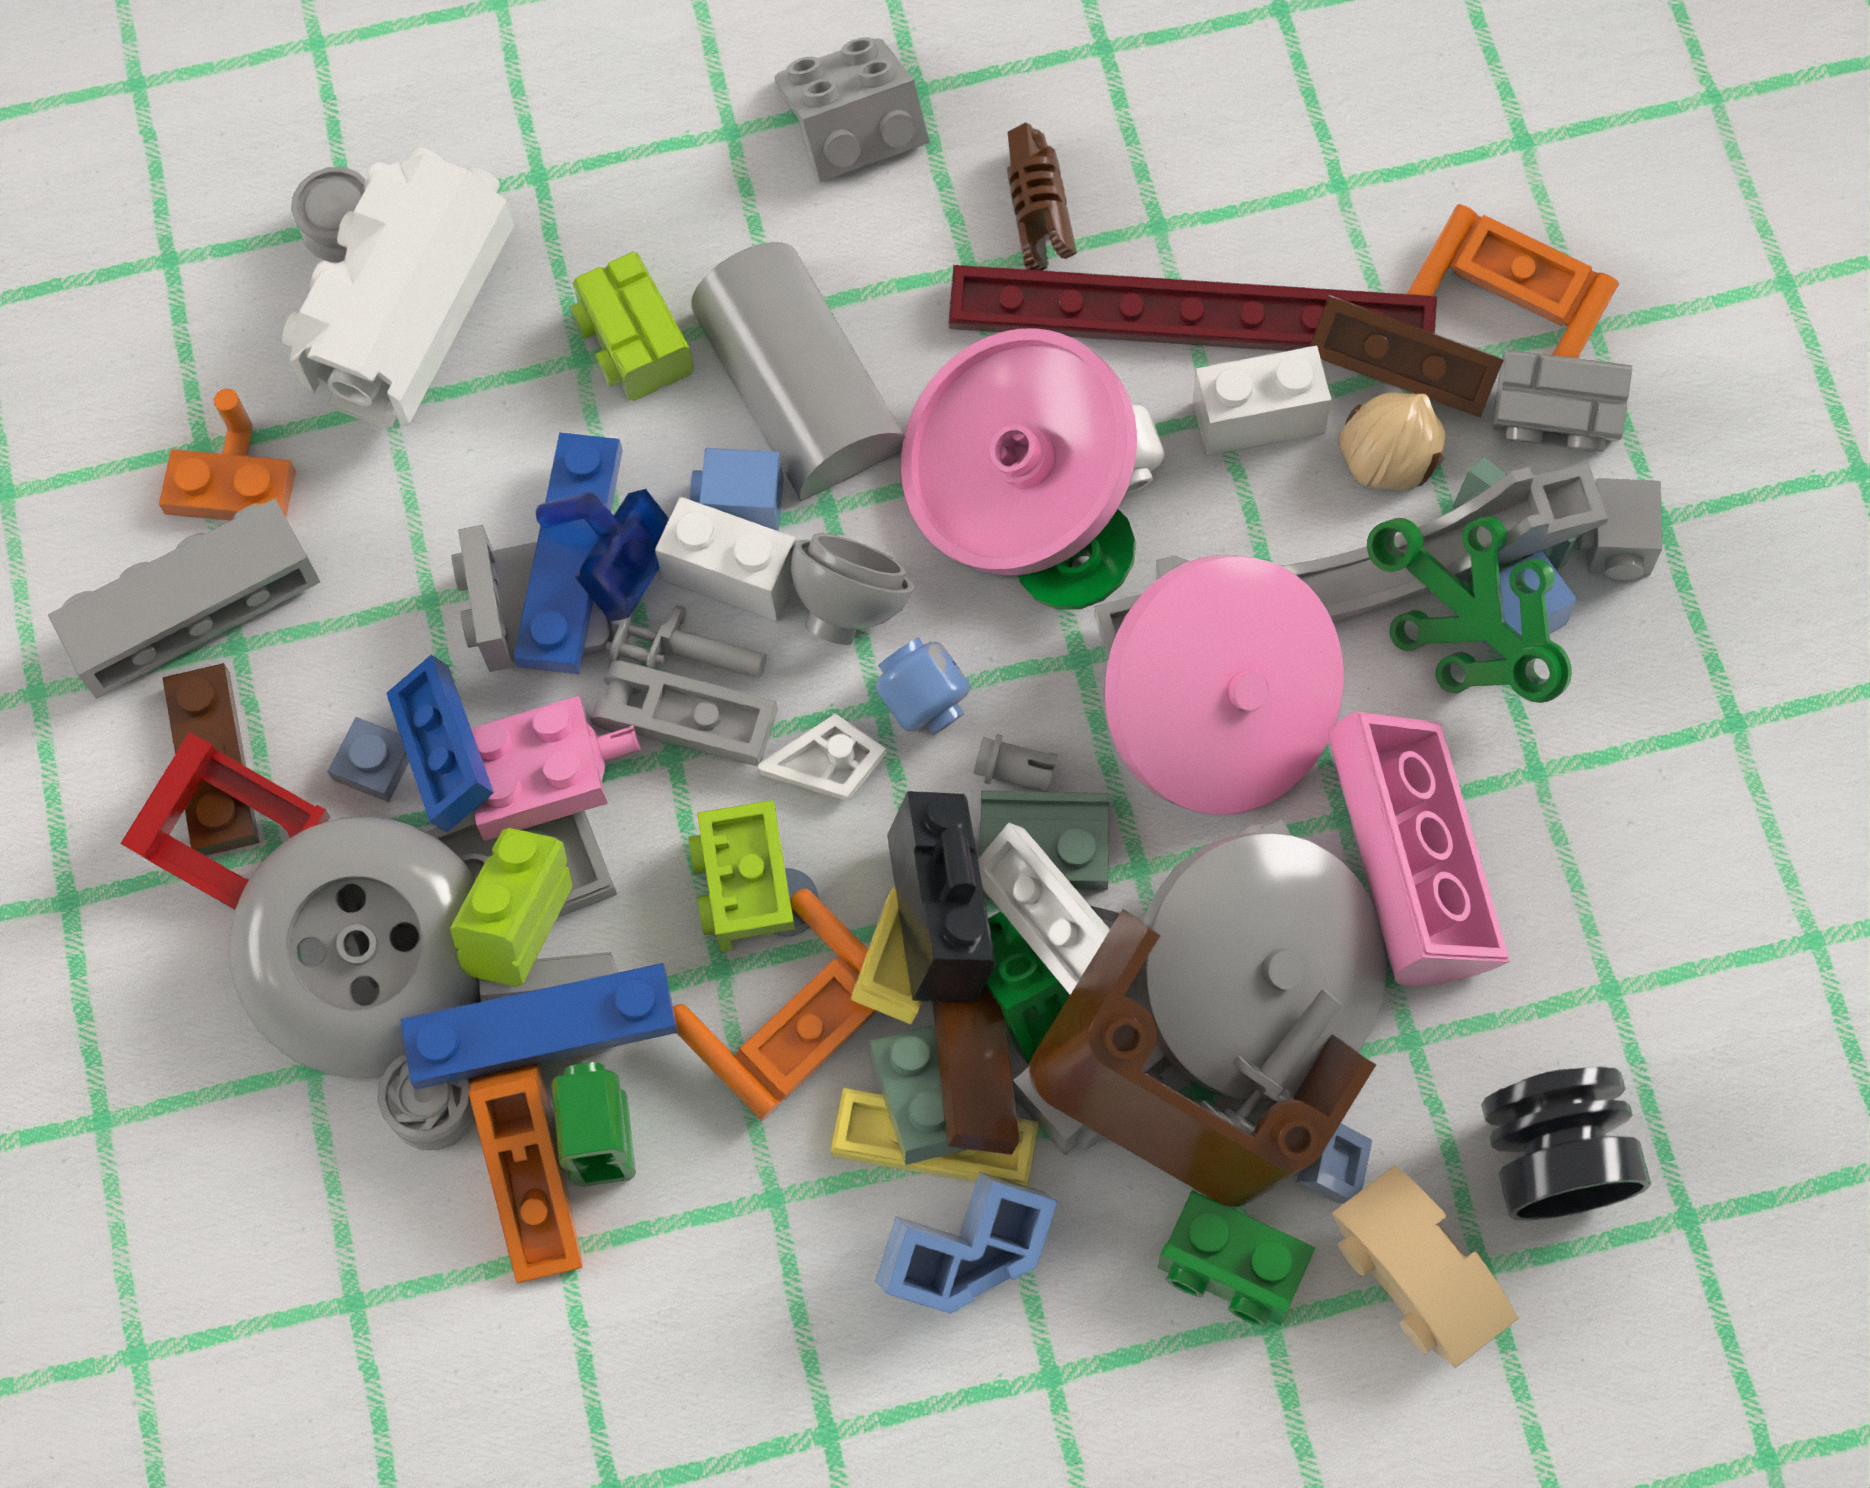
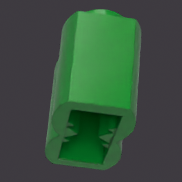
[552,1063,636,1187]

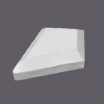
[758,713,887,801]

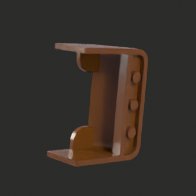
[1029,909,1376,1207]

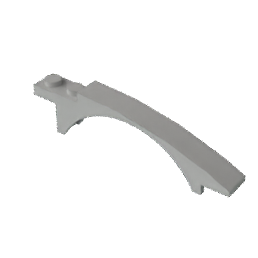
[1094,462,1608,660]

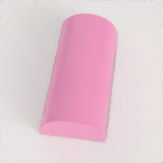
[1328,711,1509,986]

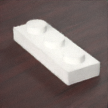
[978,823,1110,994]

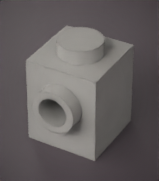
[1577,478,1662,580]

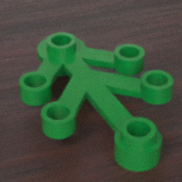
[1367,516,1572,703]

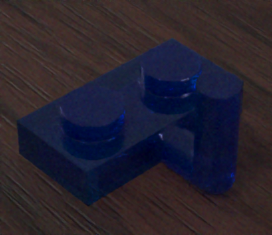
[536,488,669,622]

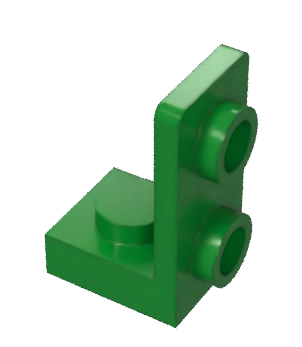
[985,911,1070,1064]

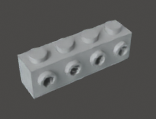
[48,498,321,699]

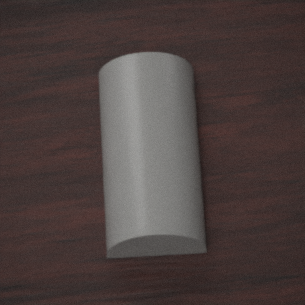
[691,242,906,501]

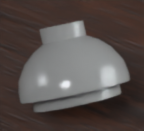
[790,533,914,645]

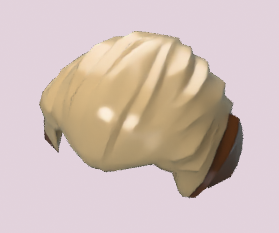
[1338,393,1446,491]

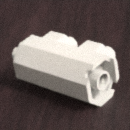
[282,147,514,428]

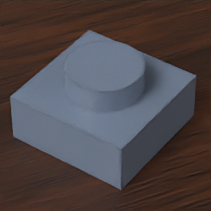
[327,717,409,802]
[1296,1123,1372,1204]

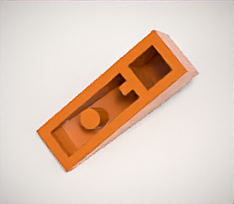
[469,1063,583,1283]

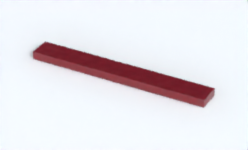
[948,265,1437,351]

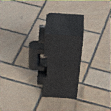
[887,791,996,1002]

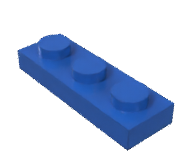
[386,654,494,832]

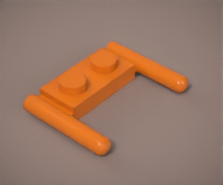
[1407,204,1619,358]
[673,889,879,1121]

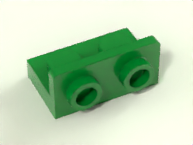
[1157,1190,1316,1327]

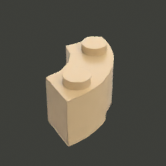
[1332,1165,1519,1368]

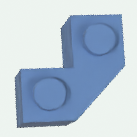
[875,1172,1058,1314]

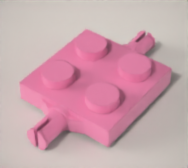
[471,695,641,841]

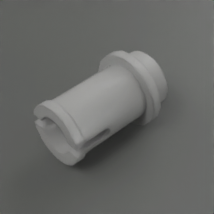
[973,734,1057,792]

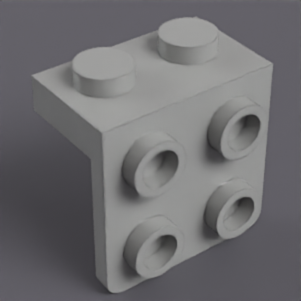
[774,37,930,182]
[451,525,611,672]

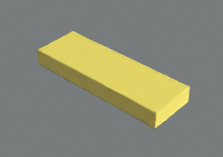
[830,1088,1039,1186]

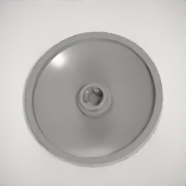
[1136,833,1387,1102]

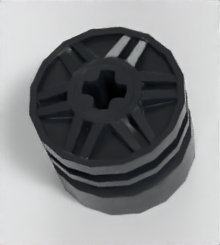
[1481,1067,1652,1220]

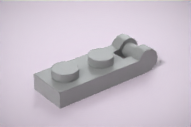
[590,660,778,766]

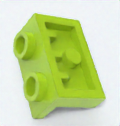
[688,800,795,952]

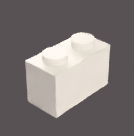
[1192,346,1332,456]
[655,497,796,621]

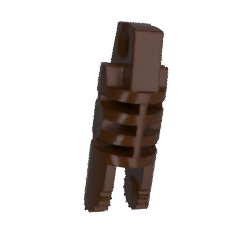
[1007,122,1077,271]

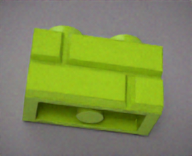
[569,251,694,401]
[450,828,573,987]

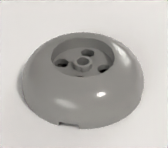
[229,816,481,1078]

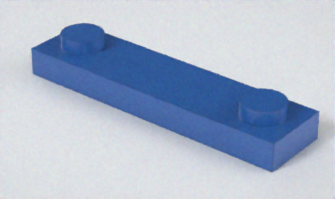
[514,432,623,674]
[400,963,678,1090]

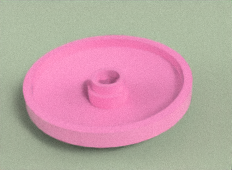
[901,328,1137,576]
[1105,554,1344,815]

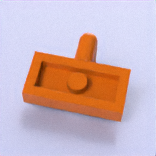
[159,389,296,521]

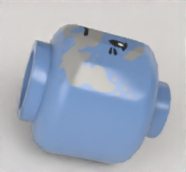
[876,637,970,735]

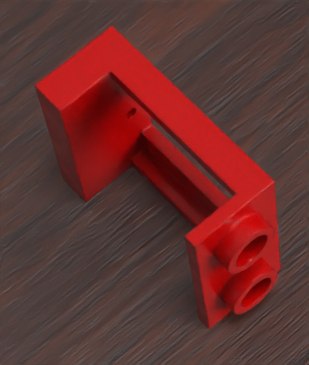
[120,732,331,910]

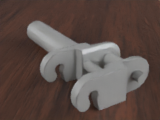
[606,592,767,678]
[1200,989,1343,1135]

